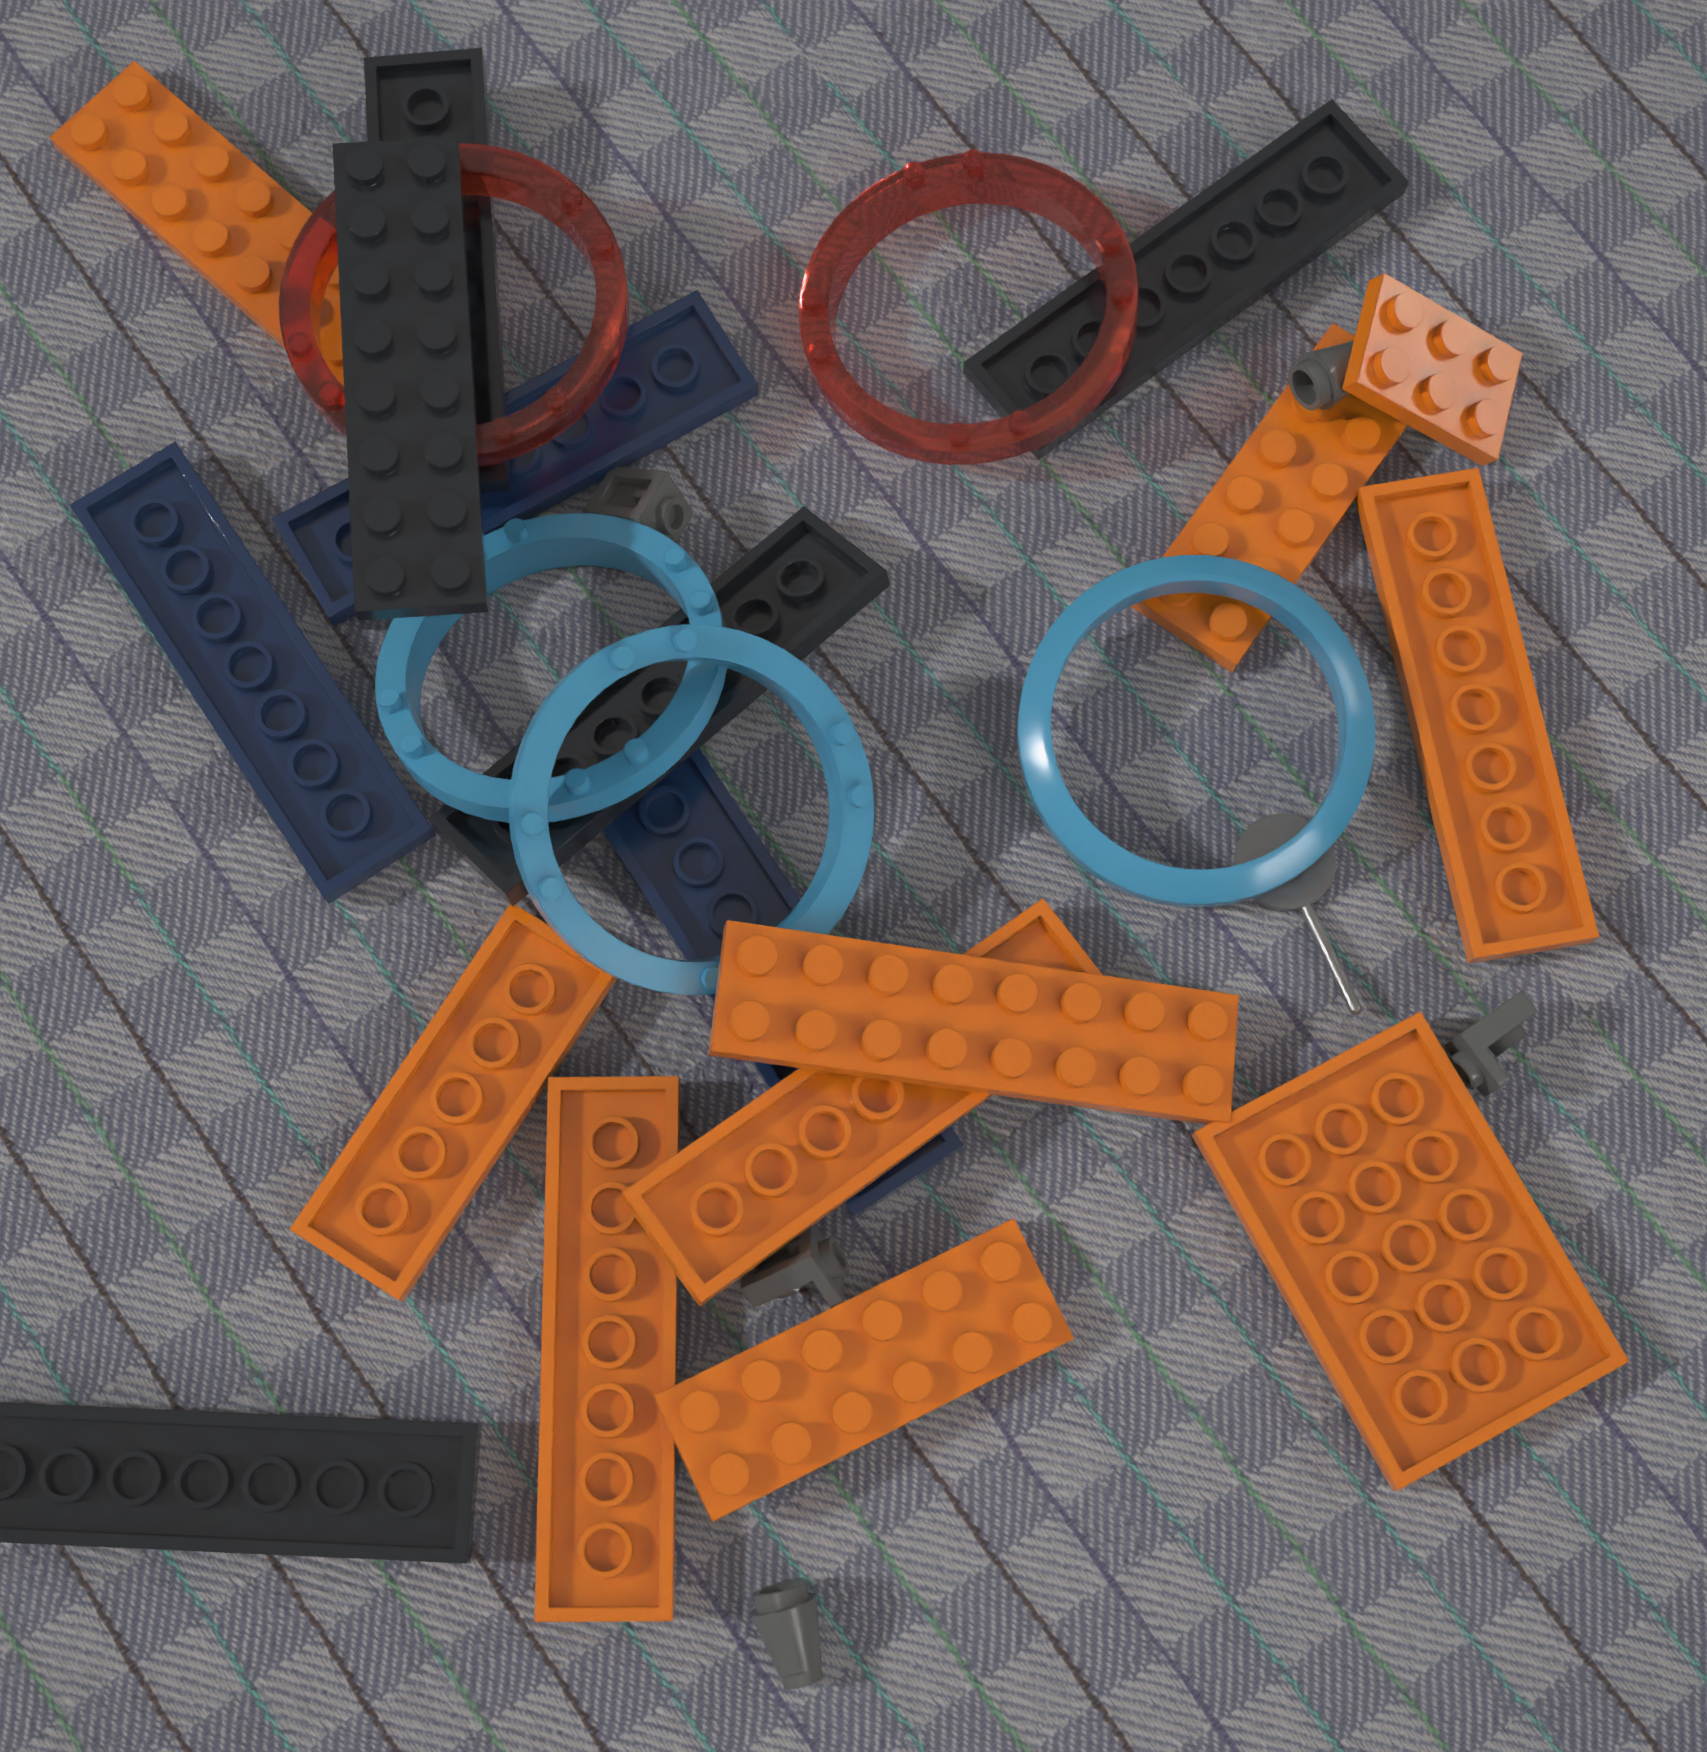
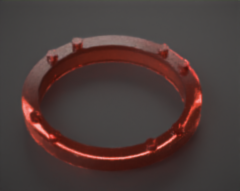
[279,143,630,467]
[799,149,1139,465]

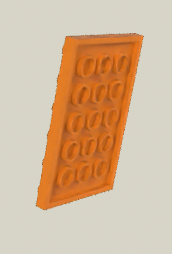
[1192,1011,1630,1491]

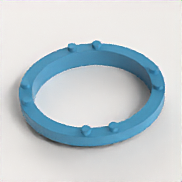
[375,513,727,823]
[1017,555,1375,908]
[509,624,874,995]

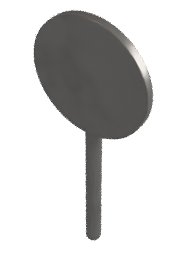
[1234,814,1362,1015]

